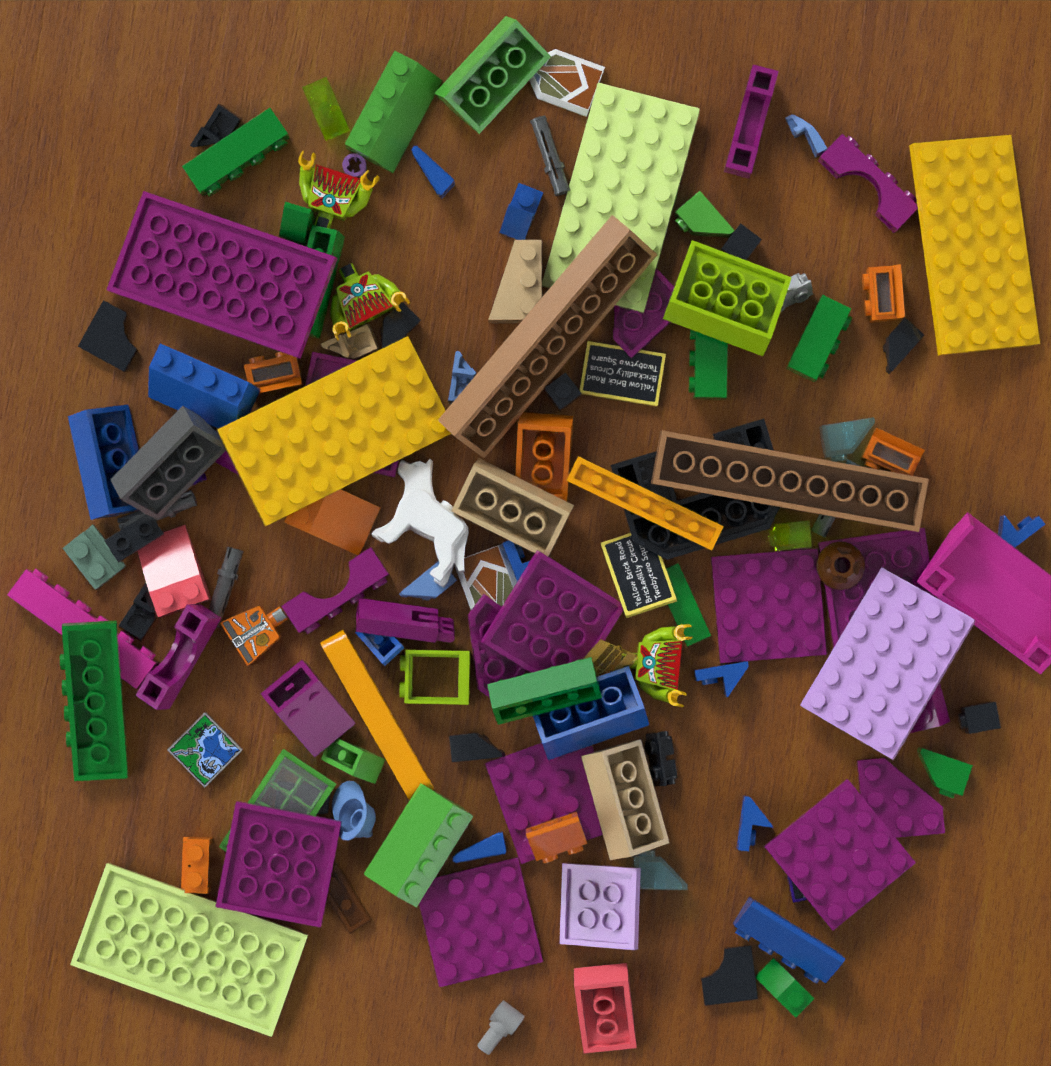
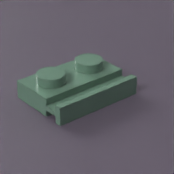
[63,524,127,590]

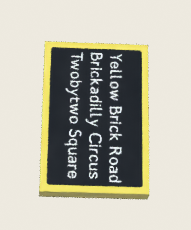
[579,341,666,407]
[601,533,677,618]

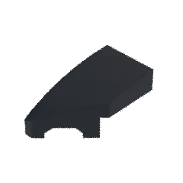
[119,583,156,642]
[449,733,505,762]

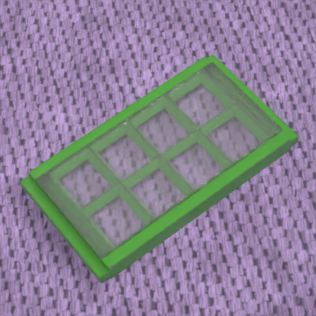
[219,749,337,851]

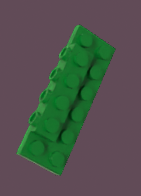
[60,620,129,781]

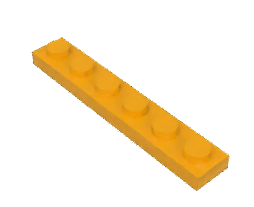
[566,456,724,550]

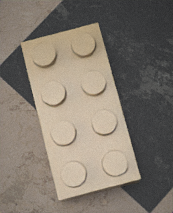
[451,458,574,557]
[581,739,669,860]

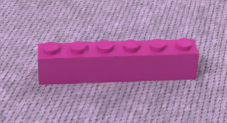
[7,568,159,689]

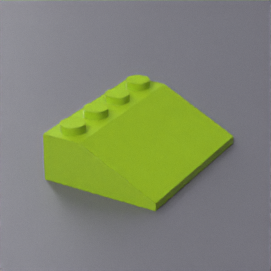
[663,240,792,356]

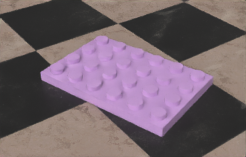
[800,567,975,760]

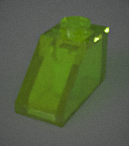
[302,77,350,141]
[769,520,812,552]

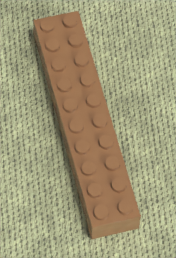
[438,215,658,458]
[651,430,929,532]

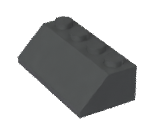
[111,406,226,520]

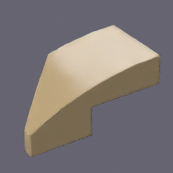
[321,324,380,359]

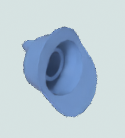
[332,781,376,841]

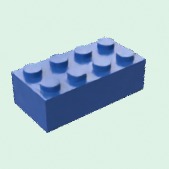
[533,666,649,760]

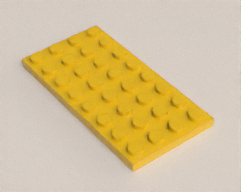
[909,135,1040,356]
[216,336,451,527]

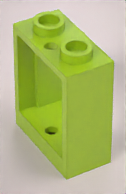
[400,650,470,705]

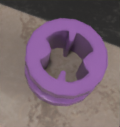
[342,153,367,178]

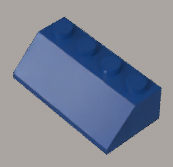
[148,343,261,429]
[68,404,140,520]
[733,897,845,984]

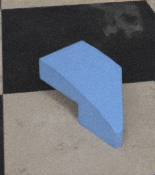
[785,114,827,158]
[448,351,476,404]
[399,561,457,601]

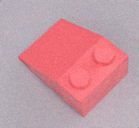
[138,525,212,618]
[574,963,637,1053]

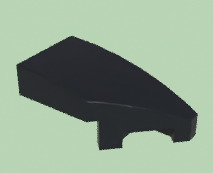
[190,104,242,148]
[380,302,421,348]
[883,318,924,374]

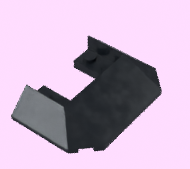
[610,419,780,560]

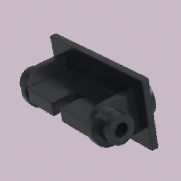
[104,514,164,563]
[645,731,678,786]

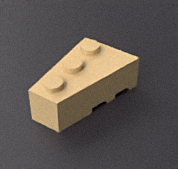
[488,240,542,323]

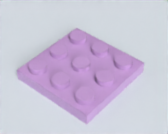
[560,863,641,950]

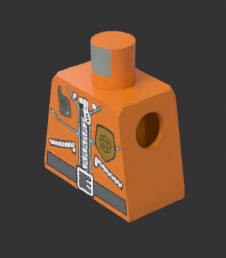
[220,606,288,666]

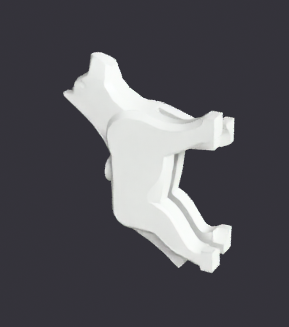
[372,459,469,588]

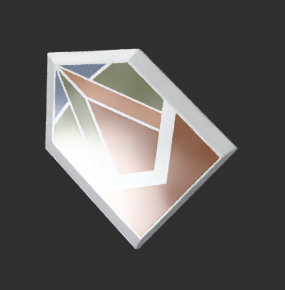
[529,49,605,117]
[455,544,517,610]

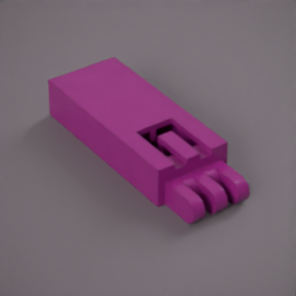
[356,598,455,643]

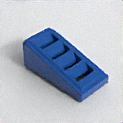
[411,146,455,199]
[453,831,507,863]

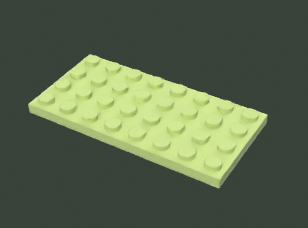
[542,83,700,313]
[70,863,309,1037]

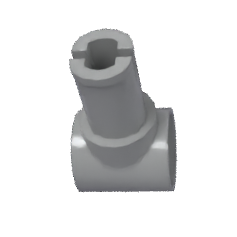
[477,1000,525,1055]

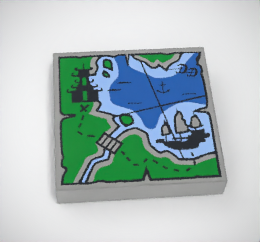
[167,712,243,788]

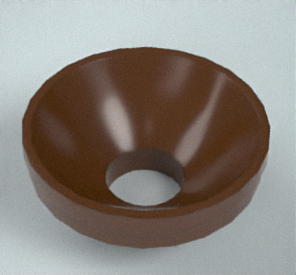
[816,541,865,590]

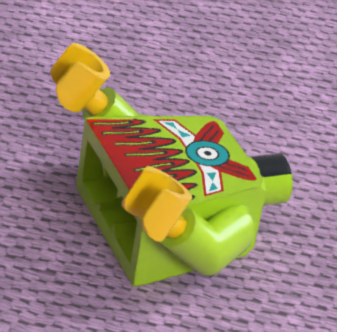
[298,151,379,229]
[330,263,410,341]
[621,624,692,707]

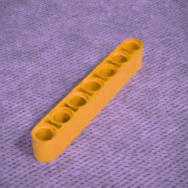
[320,629,434,800]

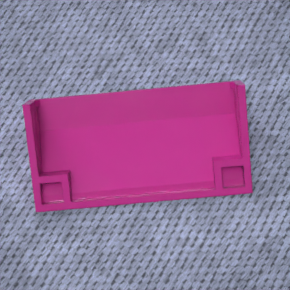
[917,512,1051,675]

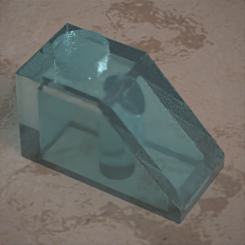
[819,417,875,462]
[633,850,688,890]

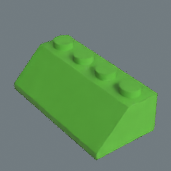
[435,16,551,134]
[345,51,443,173]
[364,783,473,908]

